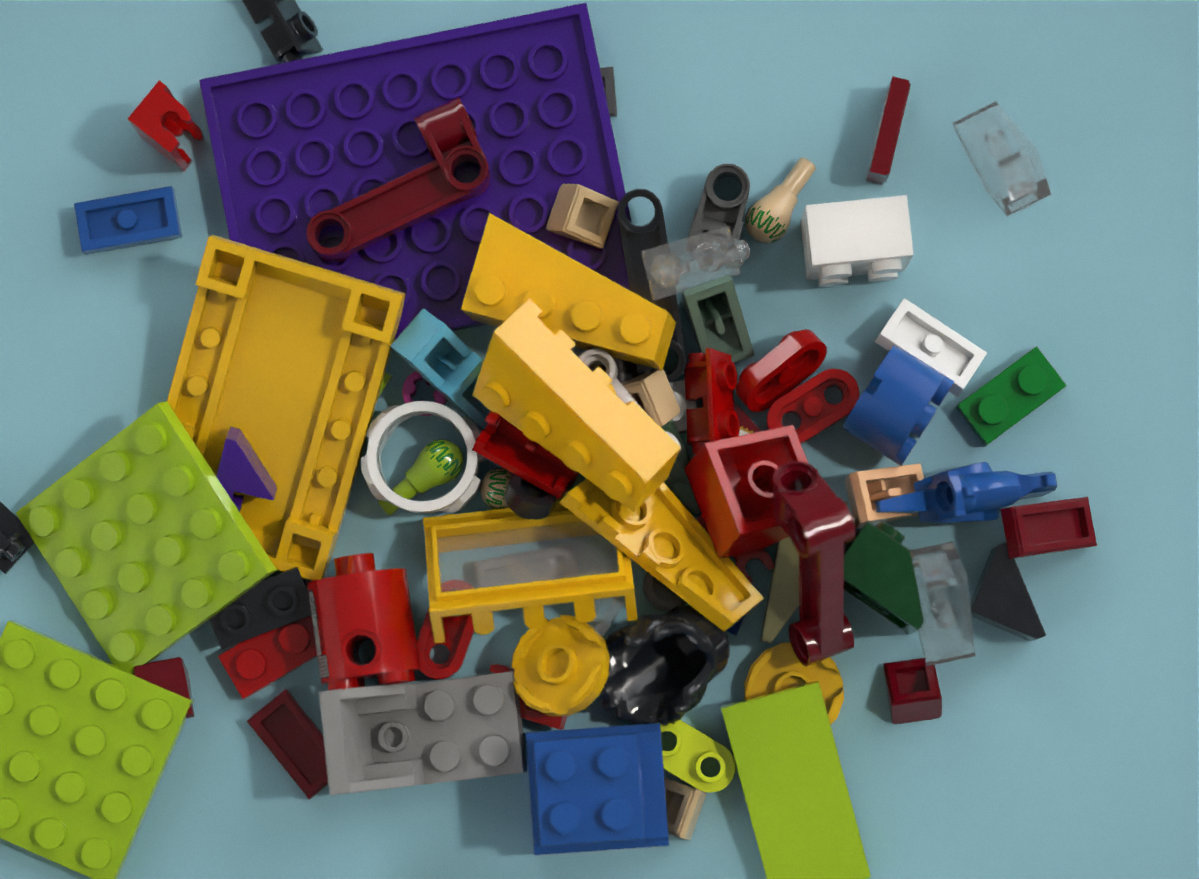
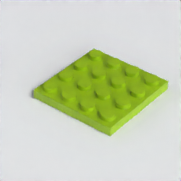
[16,401,277,673]
[0,620,194,879]

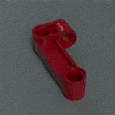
[306,97,491,263]
[773,461,855,667]

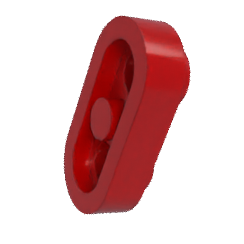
[736,329,827,412]
[766,368,859,444]
[417,581,475,679]

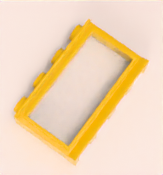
[423,503,637,643]

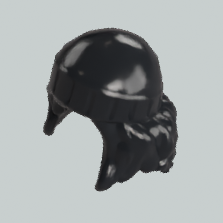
[600,606,730,726]

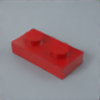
[218,616,317,700]

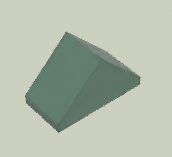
[681,274,755,363]

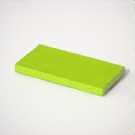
[720,680,871,879]

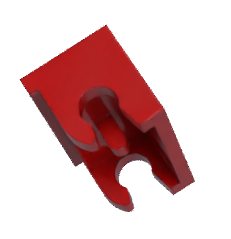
[127,80,204,171]
[472,411,580,499]

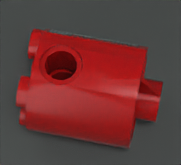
[307,553,421,691]

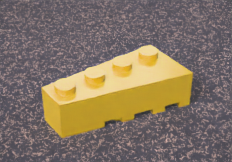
[461,213,676,371]
[472,298,681,512]

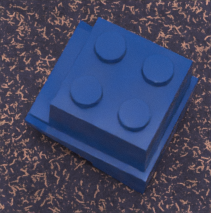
[526,723,669,855]

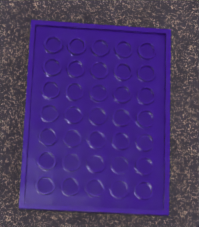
[199,2,632,341]

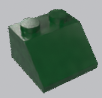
[844,521,924,634]

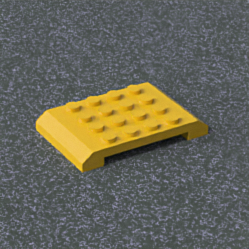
[167,235,406,581]

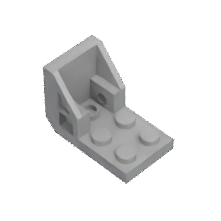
[319,672,528,795]

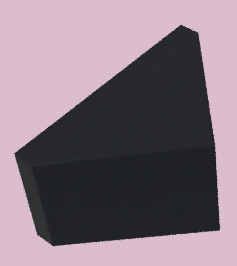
[965,542,1046,641]

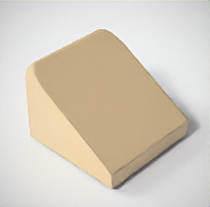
[546,184,619,249]
[621,369,680,426]

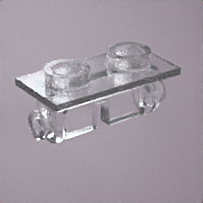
[641,226,750,300]

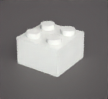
[800,195,914,287]

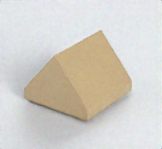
[664,778,707,840]

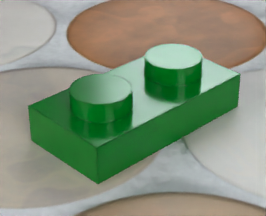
[955,346,1067,447]

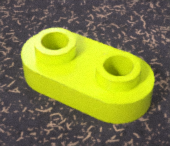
[660,720,736,792]

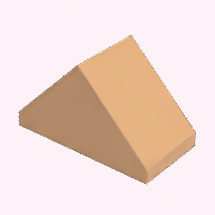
[845,463,924,529]

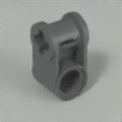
[685,164,750,264]

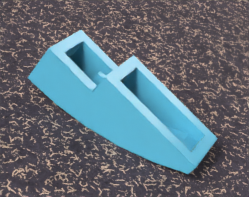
[390,308,490,431]

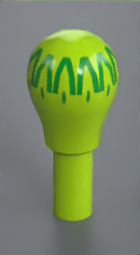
[378,439,464,516]

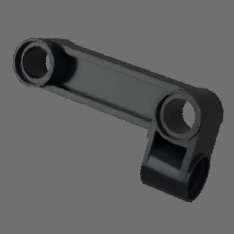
[592,188,686,383]

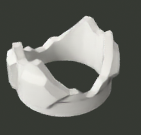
[361,401,486,513]

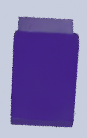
[217,426,277,512]

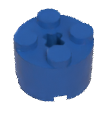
[843,345,955,466]

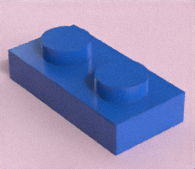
[74,186,182,255]

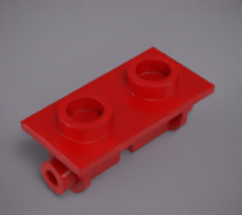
[684,348,740,454]

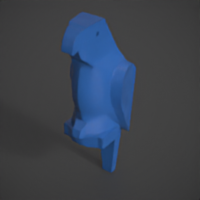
[875,462,1057,523]

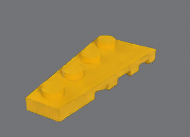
[560,479,764,632]

